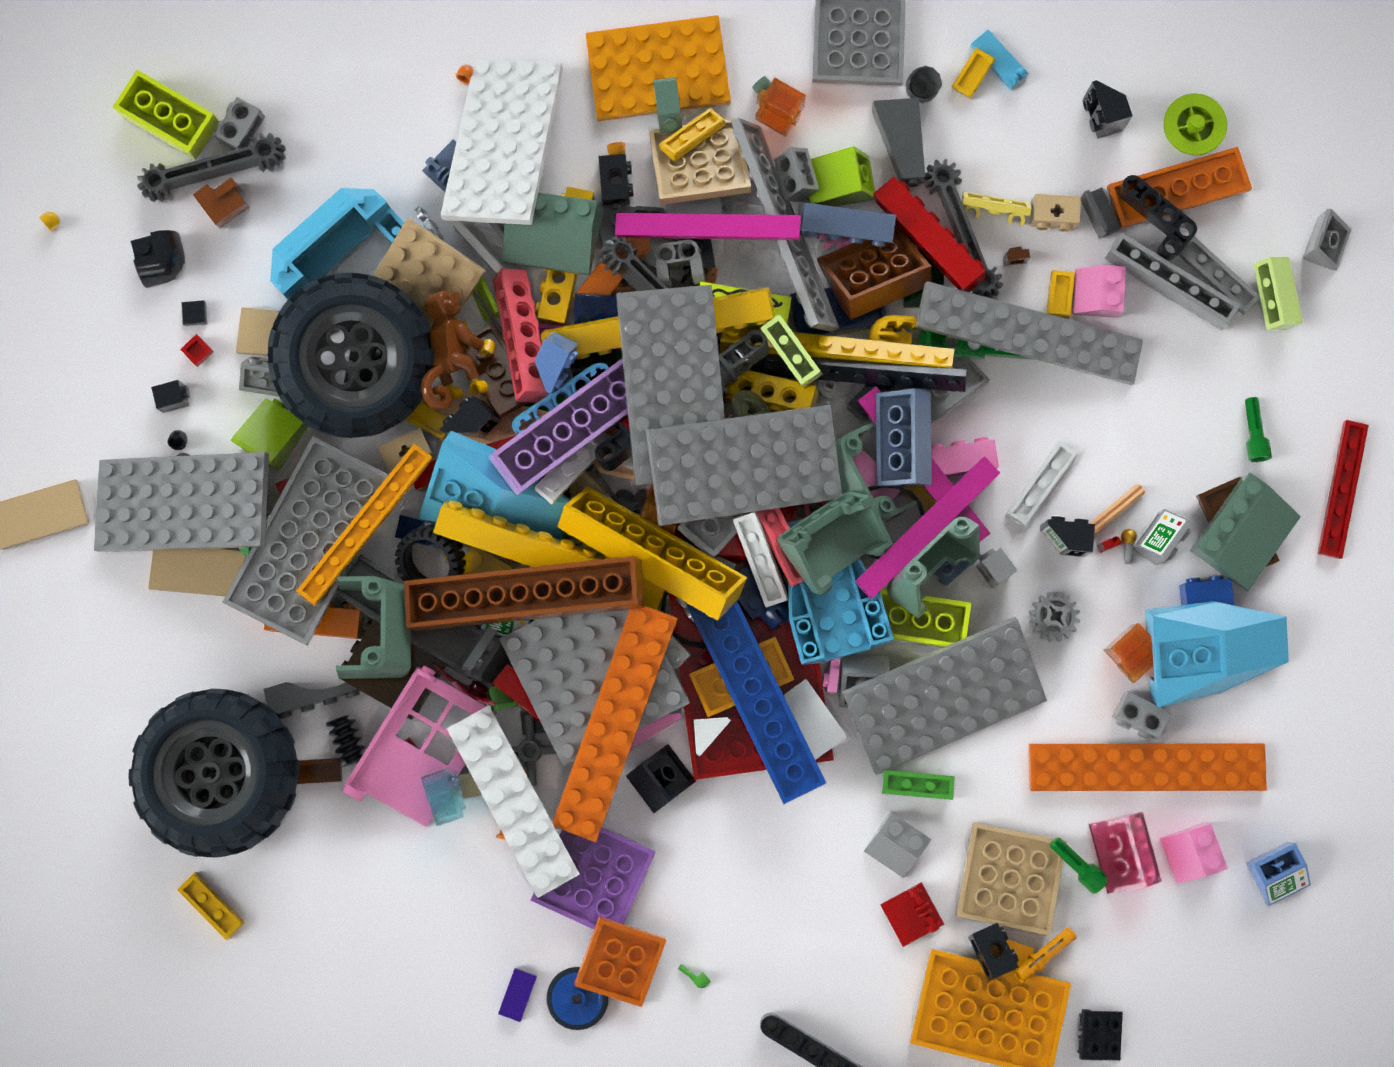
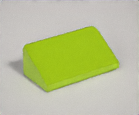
[472,276,500,323]

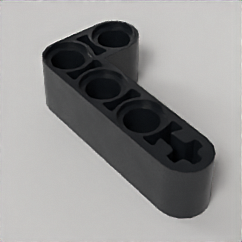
[1118,175,1197,261]

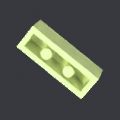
[1253,257,1303,330]
[761,314,823,388]

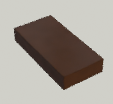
[297,758,342,784]

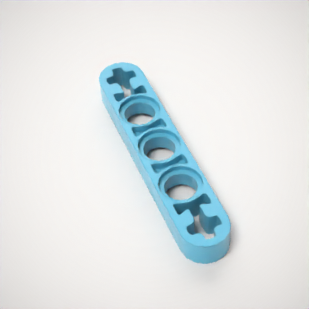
[512,363,609,435]

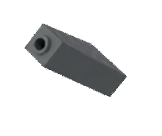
[872,98,925,187]

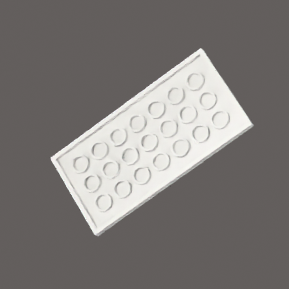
[440,59,563,225]

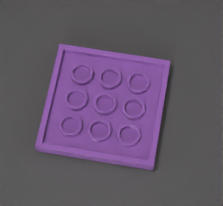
[530,827,656,929]

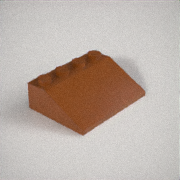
[817,225,931,320]

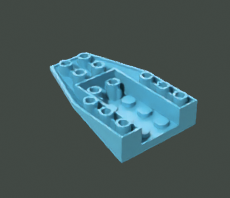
[418,431,570,540]
[1145,601,1289,707]

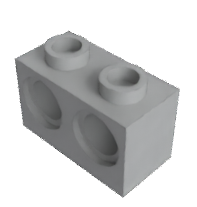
[214,97,265,150]
[774,147,819,202]
[976,548,1018,588]
[1112,691,1171,740]

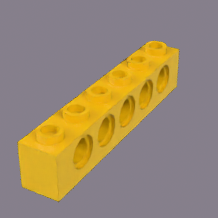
[535,187,595,325]
[723,370,818,413]

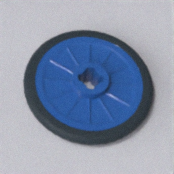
[546,967,609,1030]

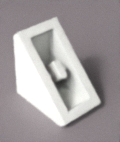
[694,717,731,757]

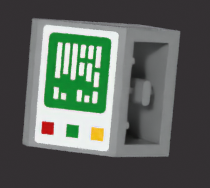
[1133,509,1193,565]

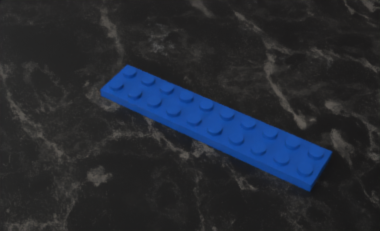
[684,601,826,804]

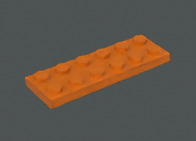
[1107,147,1252,229]

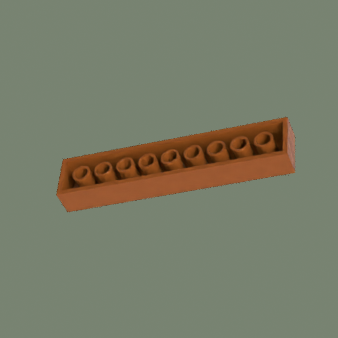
[404,556,644,631]

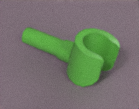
[678,964,711,988]

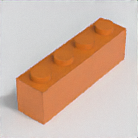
[573,238,651,314]
[264,603,364,639]

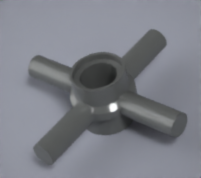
[511,715,556,786]

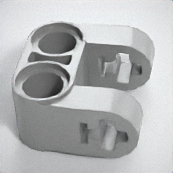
[655,240,706,288]

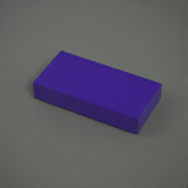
[498,968,537,1022]

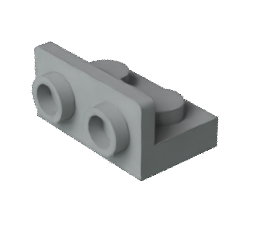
[239,356,279,397]

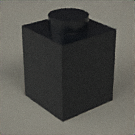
[151,380,191,413]

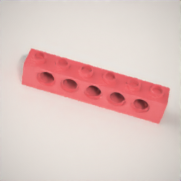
[493,268,549,403]

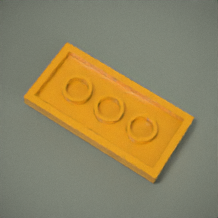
[689,637,794,718]

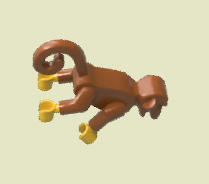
[421,290,496,411]

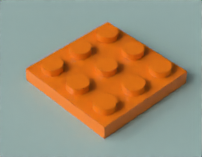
[574,916,667,1007]

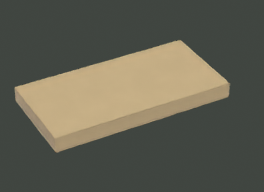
[0,479,89,550]
[148,549,246,596]

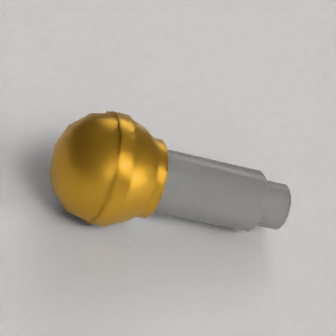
[1120,529,1137,564]

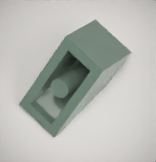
[653,77,682,134]

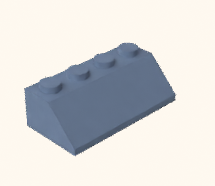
[798,203,896,247]
[876,389,932,487]

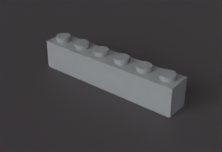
[1104,233,1240,330]

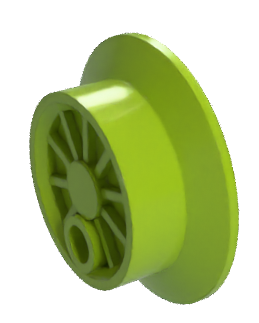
[1163,93,1227,155]

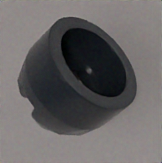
[167,430,188,450]

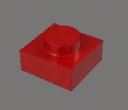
[180,334,214,367]

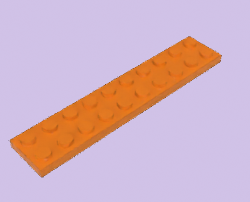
[552,605,678,842]
[1029,743,1267,791]

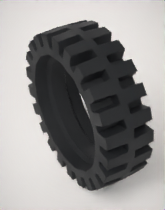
[395,524,466,581]

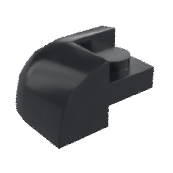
[131,230,185,288]

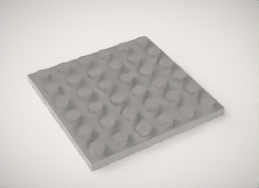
[499,609,690,766]

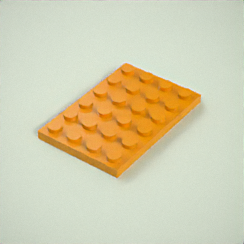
[585,15,731,122]
[910,948,1071,1067]

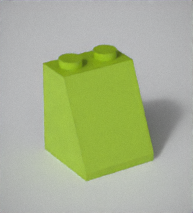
[807,146,875,207]
[230,398,308,471]

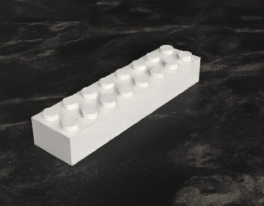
[447,706,580,898]

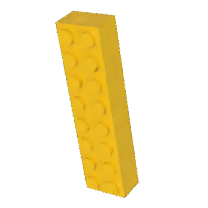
[558,486,747,621]

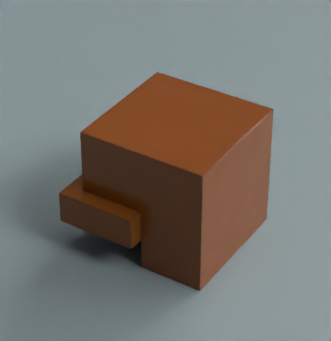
[193,177,249,228]

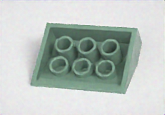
[502,193,604,275]
[1190,472,1301,592]

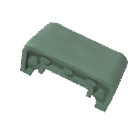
[777,492,893,595]
[887,517,980,618]

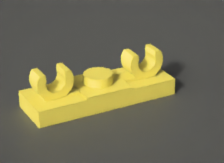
[962,191,1032,226]

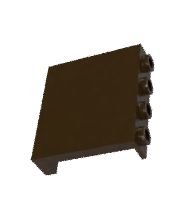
[341,619,446,721]

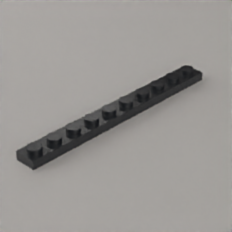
[743,354,967,392]

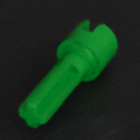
[1245,397,1272,462]
[1050,837,1108,894]

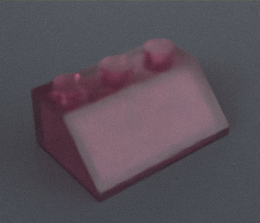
[1089,812,1162,894]

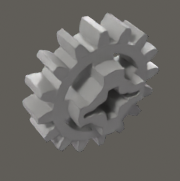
[1029,591,1081,642]

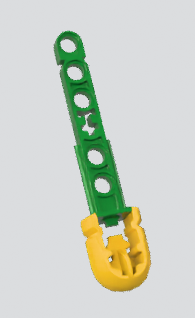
[869,315,1035,360]

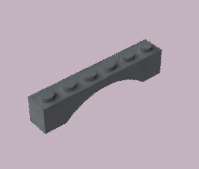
[263,682,360,719]

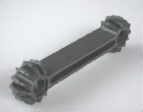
[137,133,286,202]
[924,159,1003,299]
[599,236,720,345]

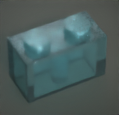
[421,768,466,826]

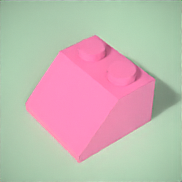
[1072,265,1126,318]
[1160,823,1228,884]

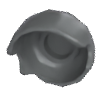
[905,65,942,103]

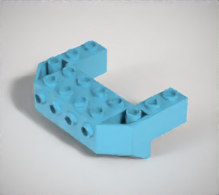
[270,188,404,300]

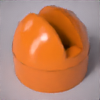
[455,64,473,85]

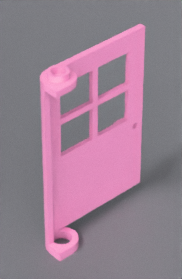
[342,665,497,827]

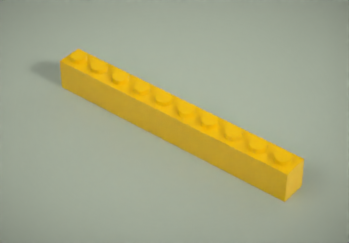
[540,287,775,359]
[720,326,954,368]
[433,500,664,610]

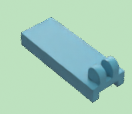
[970,30,1029,90]

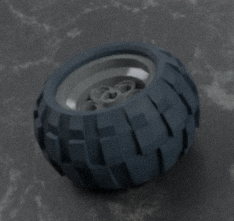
[268,273,435,438]
[128,689,300,858]

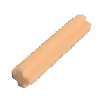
[1089,484,1145,534]

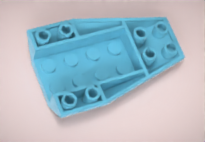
[787,519,894,665]

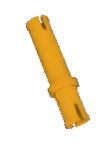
[1013,927,1077,983]

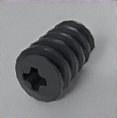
[326,715,365,768]

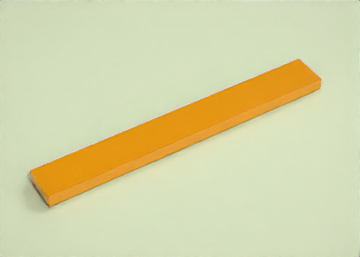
[296,443,434,607]

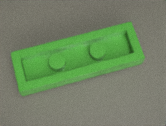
[882,770,955,800]

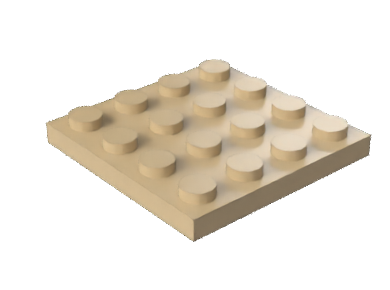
[649,118,752,205]
[373,218,486,330]
[955,822,1067,936]

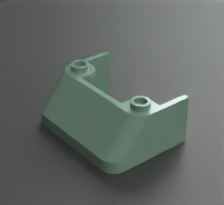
[826,422,917,523]
[336,576,411,679]

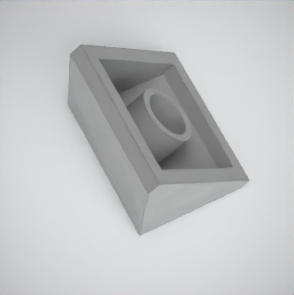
[1302,209,1352,271]

